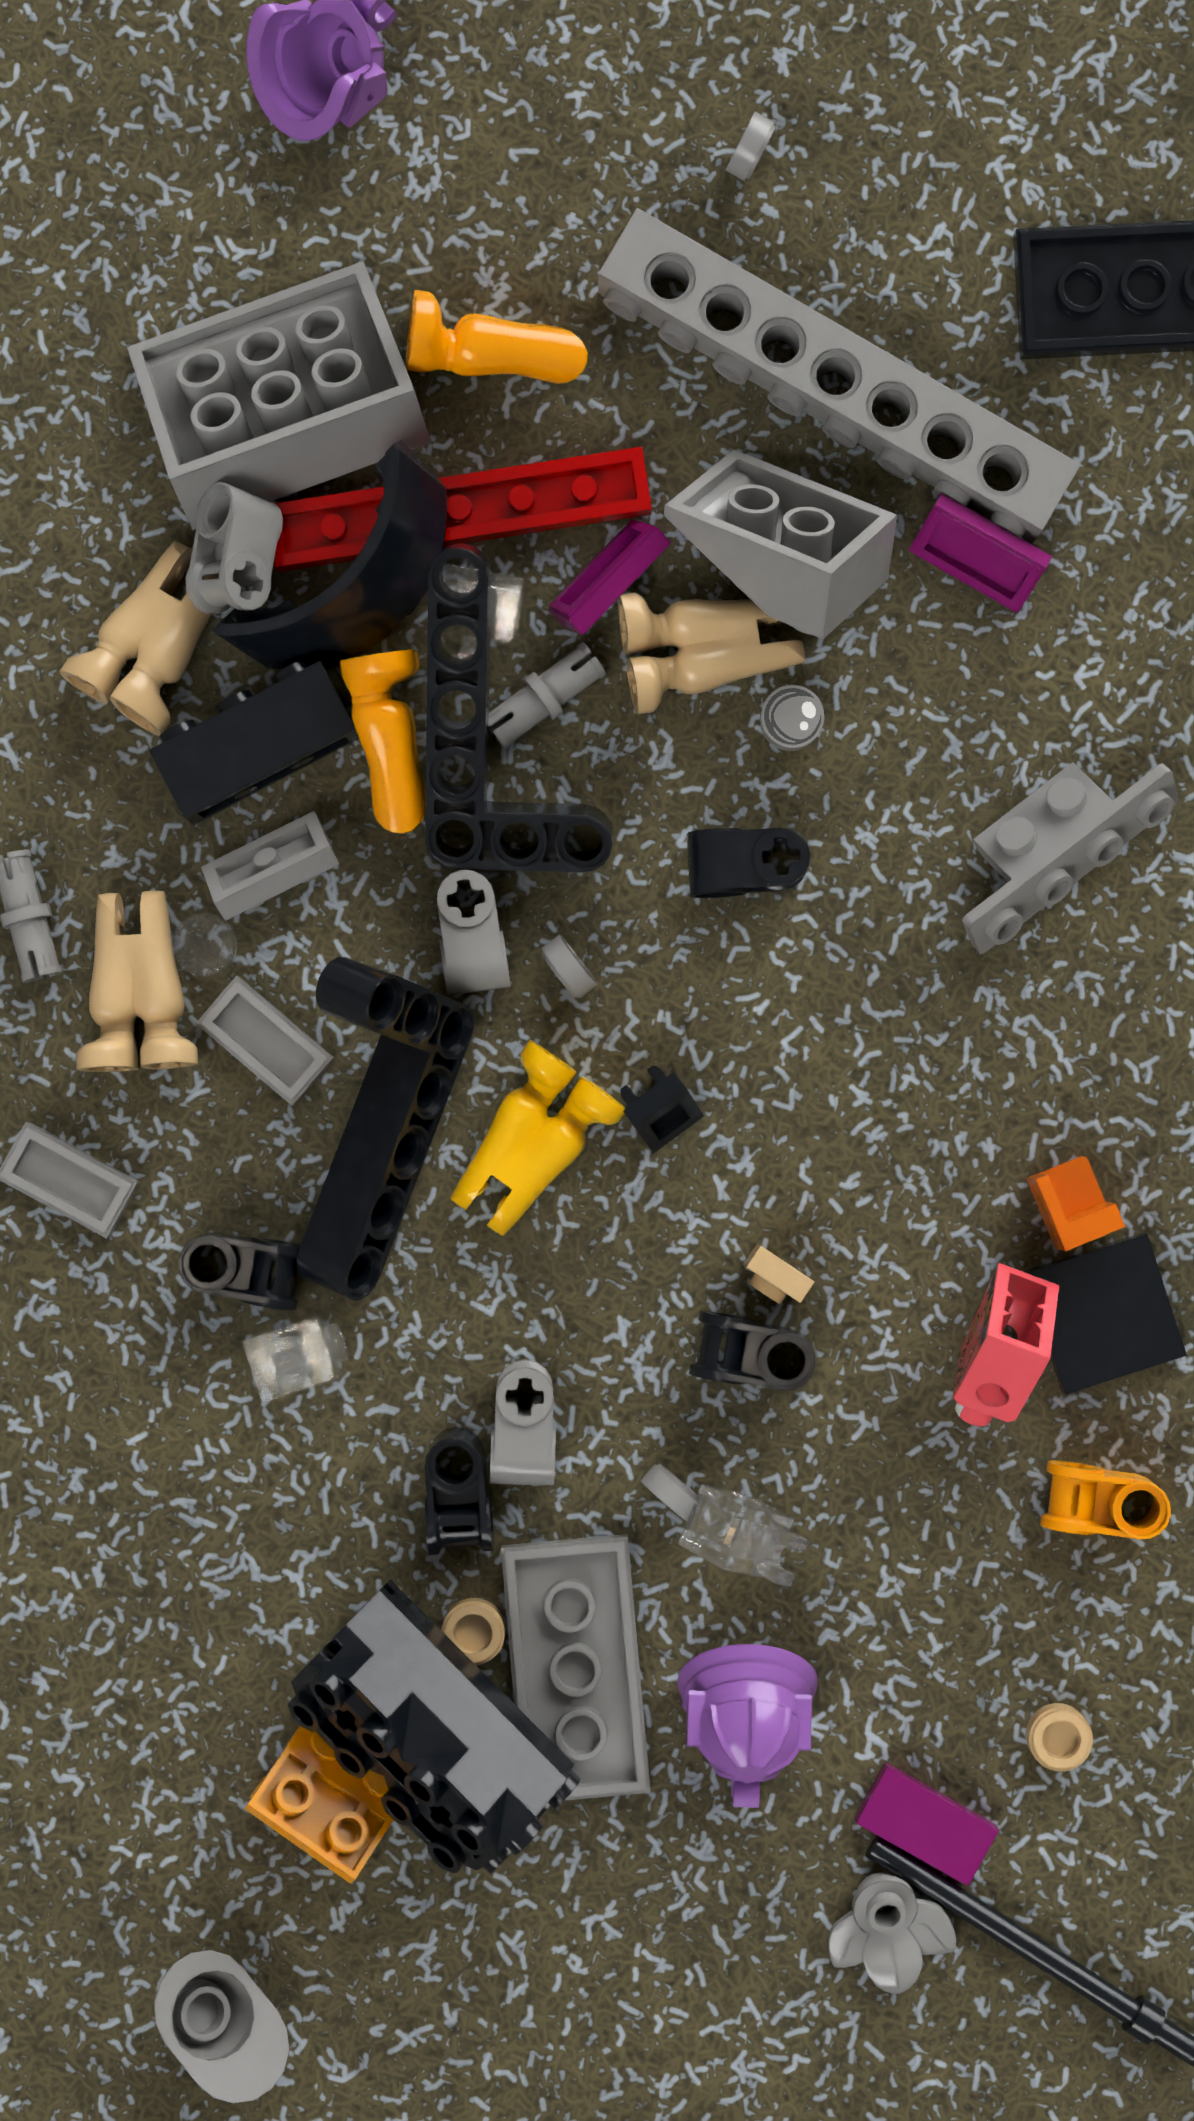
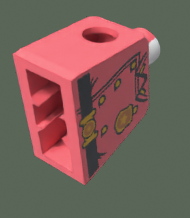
[953,1263,1059,1426]

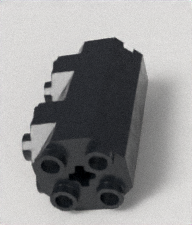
[288,1579,581,1873]

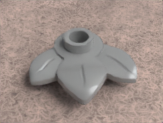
[828,1872,956,1994]

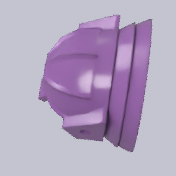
[246,0,397,141]
[677,1644,818,1808]

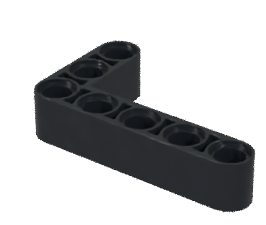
[425,543,613,873]
[297,957,474,1301]

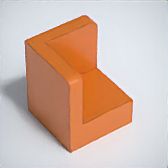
[1026,1156,1125,1251]

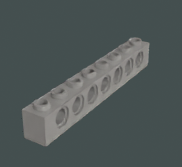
[598,208,1081,544]

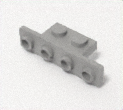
[962,762,1179,954]

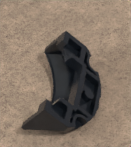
[212,440,448,669]

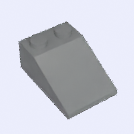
[664,450,897,639]

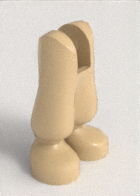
[60,540,216,736]
[618,592,805,714]
[76,890,198,1072]

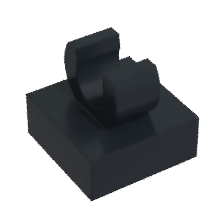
[620,1065,704,1154]

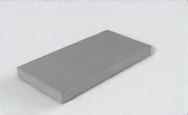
[501,1534,651,1801]

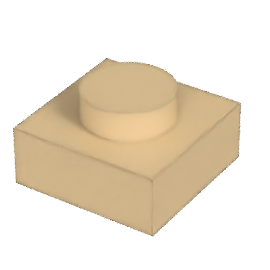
[743,1243,815,1304]

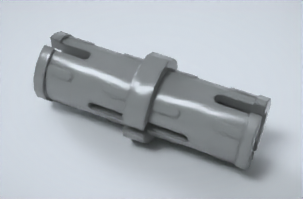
[488,642,606,750]
[0,849,63,983]

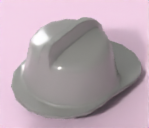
[154,1950,289,2104]

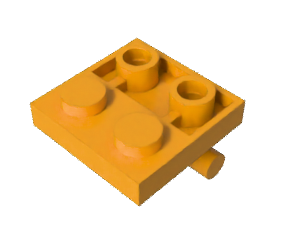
[244,1725,393,1884]

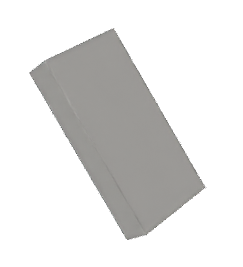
[195,975,335,1106]
[0,1122,140,1239]

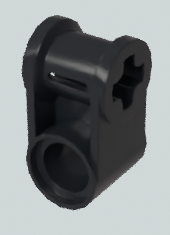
[687,827,810,898]
[179,1232,300,1311]
[689,1310,815,1390]
[425,1427,494,1555]

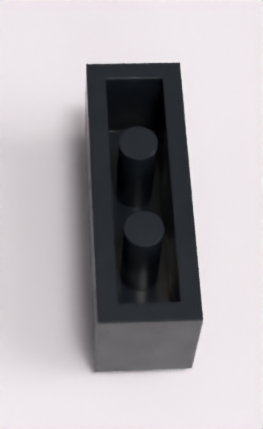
[149,660,359,825]

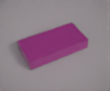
[908,493,1052,614]
[548,519,671,635]
[854,1762,999,1886]

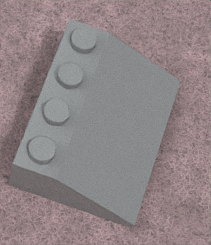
[127,261,431,530]

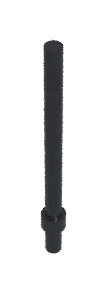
[865,1835,1194,2067]

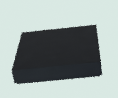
[1023,1233,1187,1395]

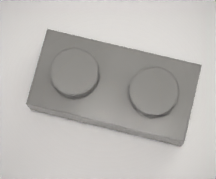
[201,811,339,921]

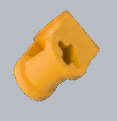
[1040,1460,1171,1540]

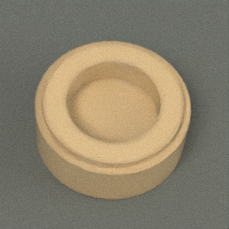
[441,1598,506,1665]
[1026,1703,1093,1772]

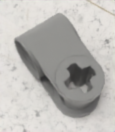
[186,482,283,614]
[437,870,511,996]
[490,1359,556,1486]

